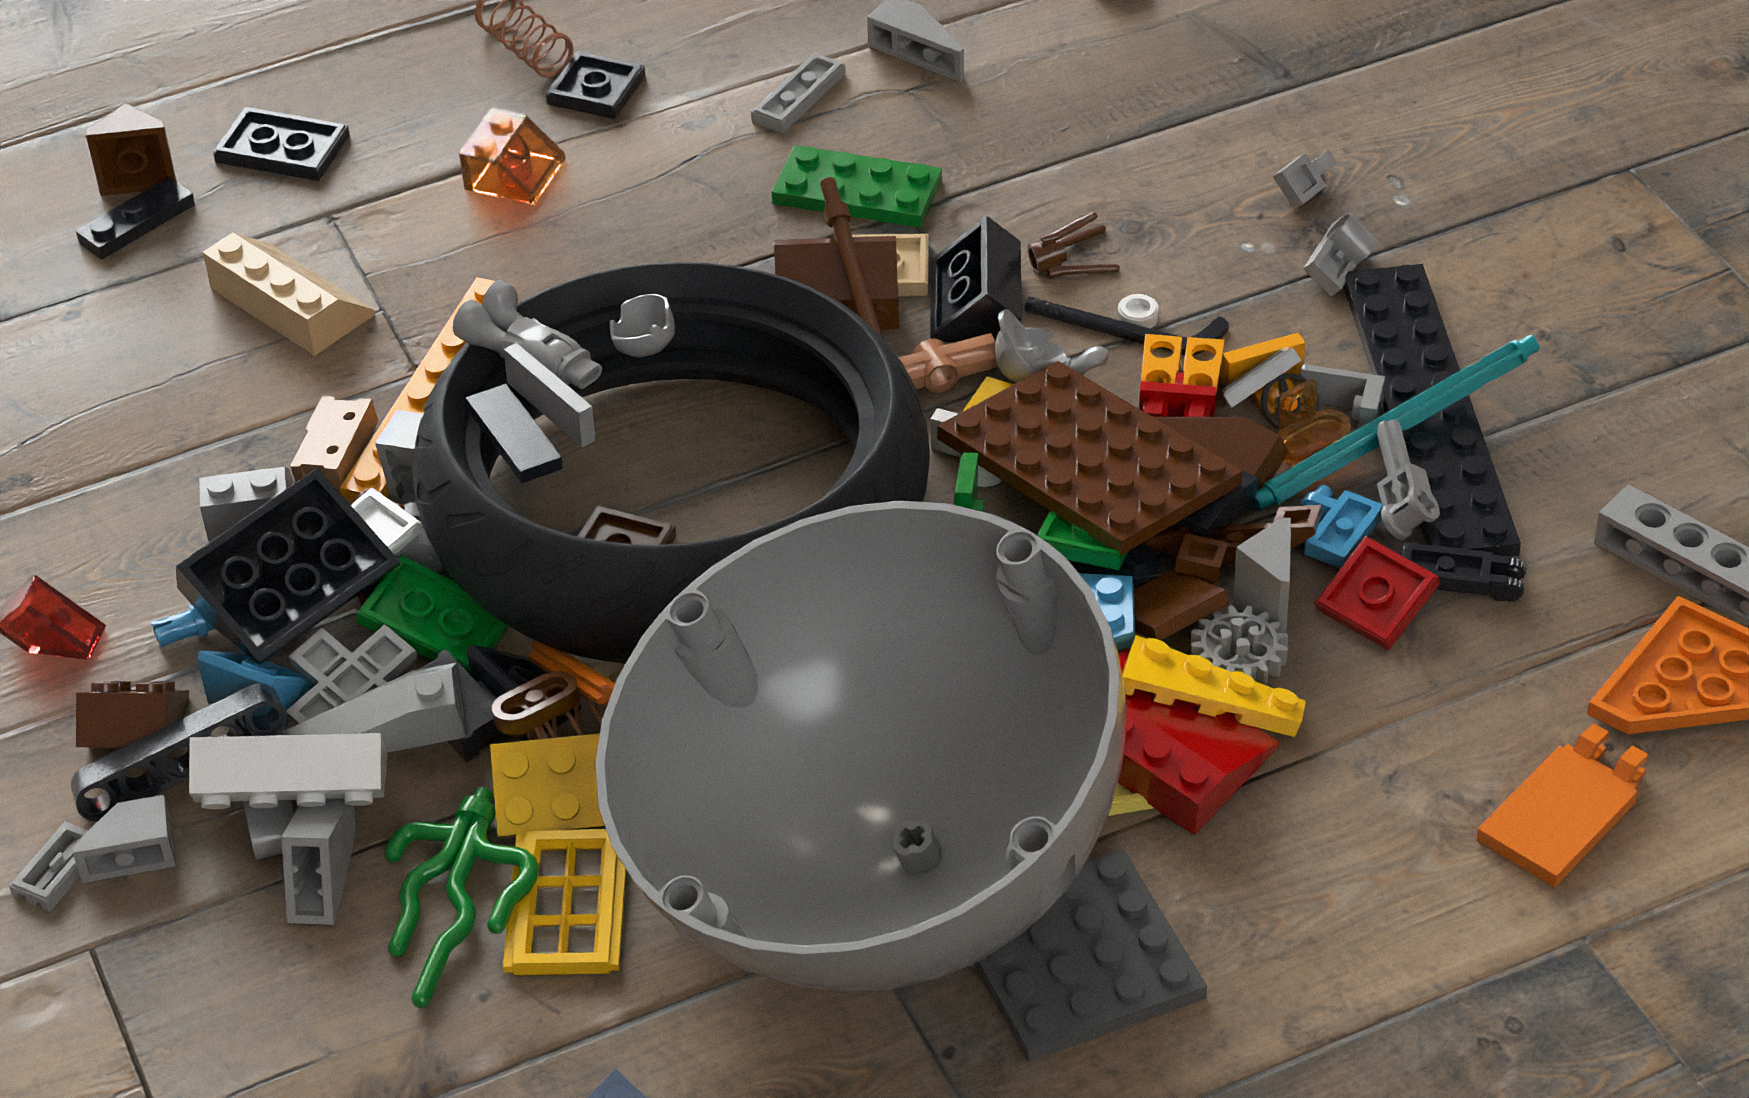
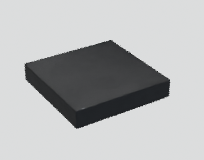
[546,51,646,119]

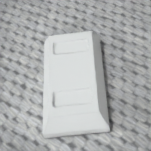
[351,488,423,554]

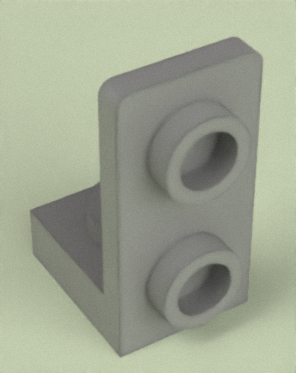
[1299,364,1385,429]

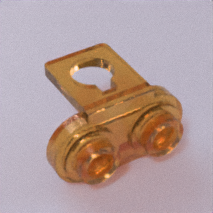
[1278,379,1350,466]

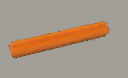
[528,640,615,706]

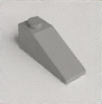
[867,0,964,82]

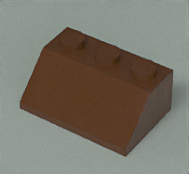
[774,236,899,330]

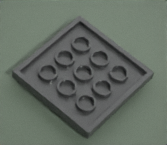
[974,849,1207,1062]

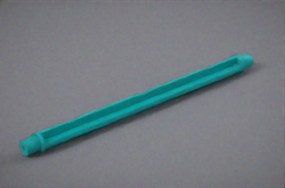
[1254,335,1540,511]

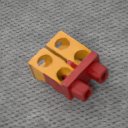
[1139,334,1225,417]

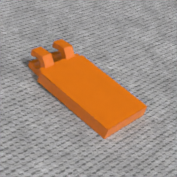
[1477,723,1648,888]

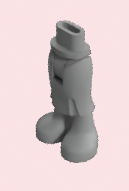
[452,280,602,389]

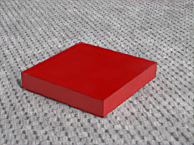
[1314,536,1440,651]

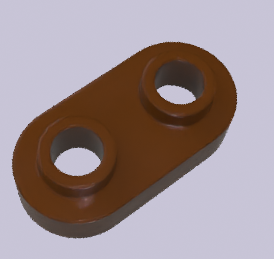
[492,671,580,736]

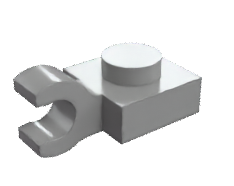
[1273,150,1337,209]

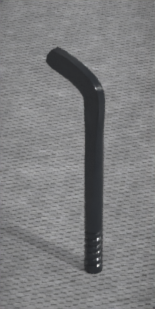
[1025,296,1229,355]

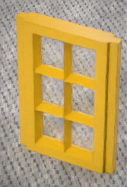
[503,829,627,975]

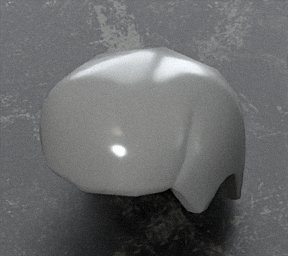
[610,294,675,358]

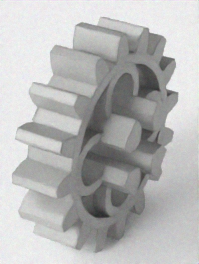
[1191,605,1288,685]

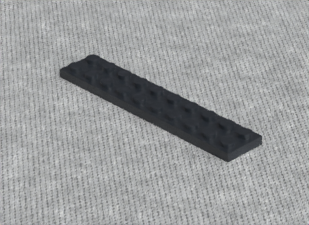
[1343,264,1521,557]

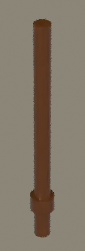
[820,177,883,338]

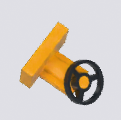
[1221,332,1319,432]

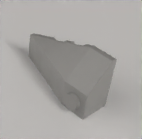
[282,662,466,753]

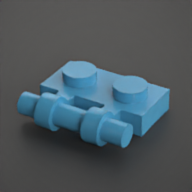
[1290,485,1383,568]

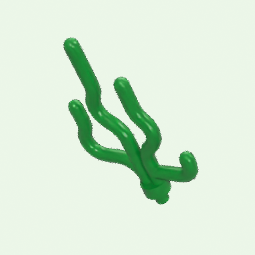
[384,787,539,1008]

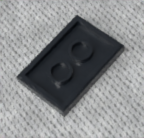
[213,107,350,181]

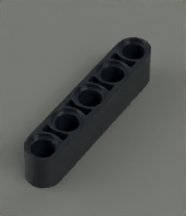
[71,683,287,821]

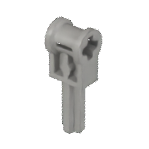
[1377,419,1440,540]

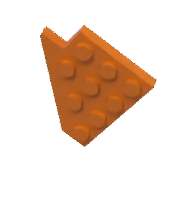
[1587,596,1749,734]

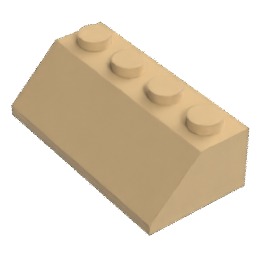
[203,233,375,356]

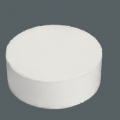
[1118,294,1158,329]

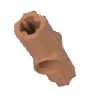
[898,333,998,393]

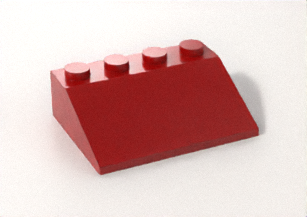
[1118,647,1279,836]

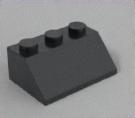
[930,215,1022,342]

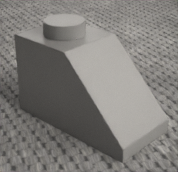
[72,795,176,883]

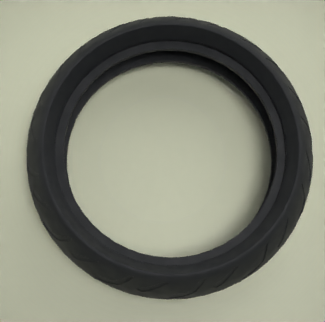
[413,262,930,664]

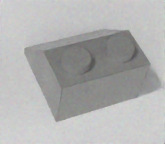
[199,467,291,543]

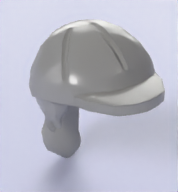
[995,309,1109,384]

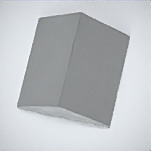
[1233,518,1291,633]

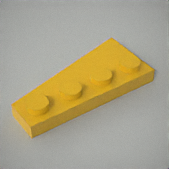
[1122,635,1306,737]

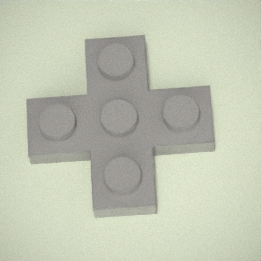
[286,624,418,725]

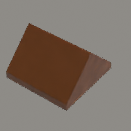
[86,103,177,196]

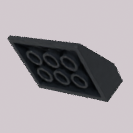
[176,468,400,666]

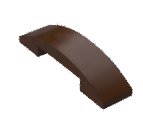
[1144,505,1323,562]

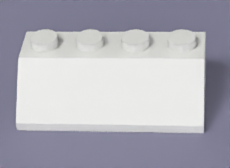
[189,733,387,809]

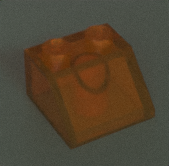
[459,108,566,205]

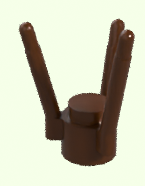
[1027,212,1120,279]

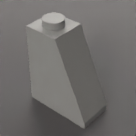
[281,799,356,925]

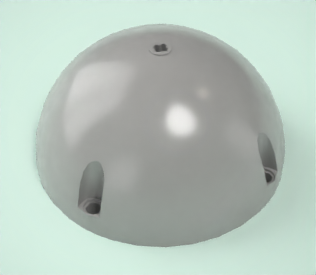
[595,501,1127,992]

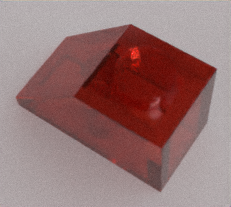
[0,575,106,660]

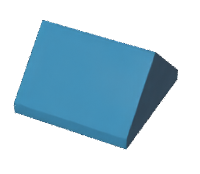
[197,651,315,729]

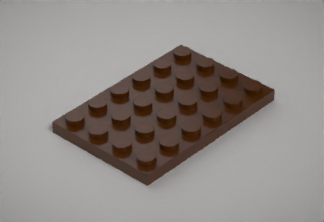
[937,361,1243,555]

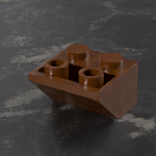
[76,681,189,748]

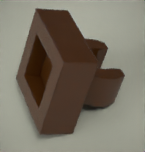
[1174,533,1228,584]

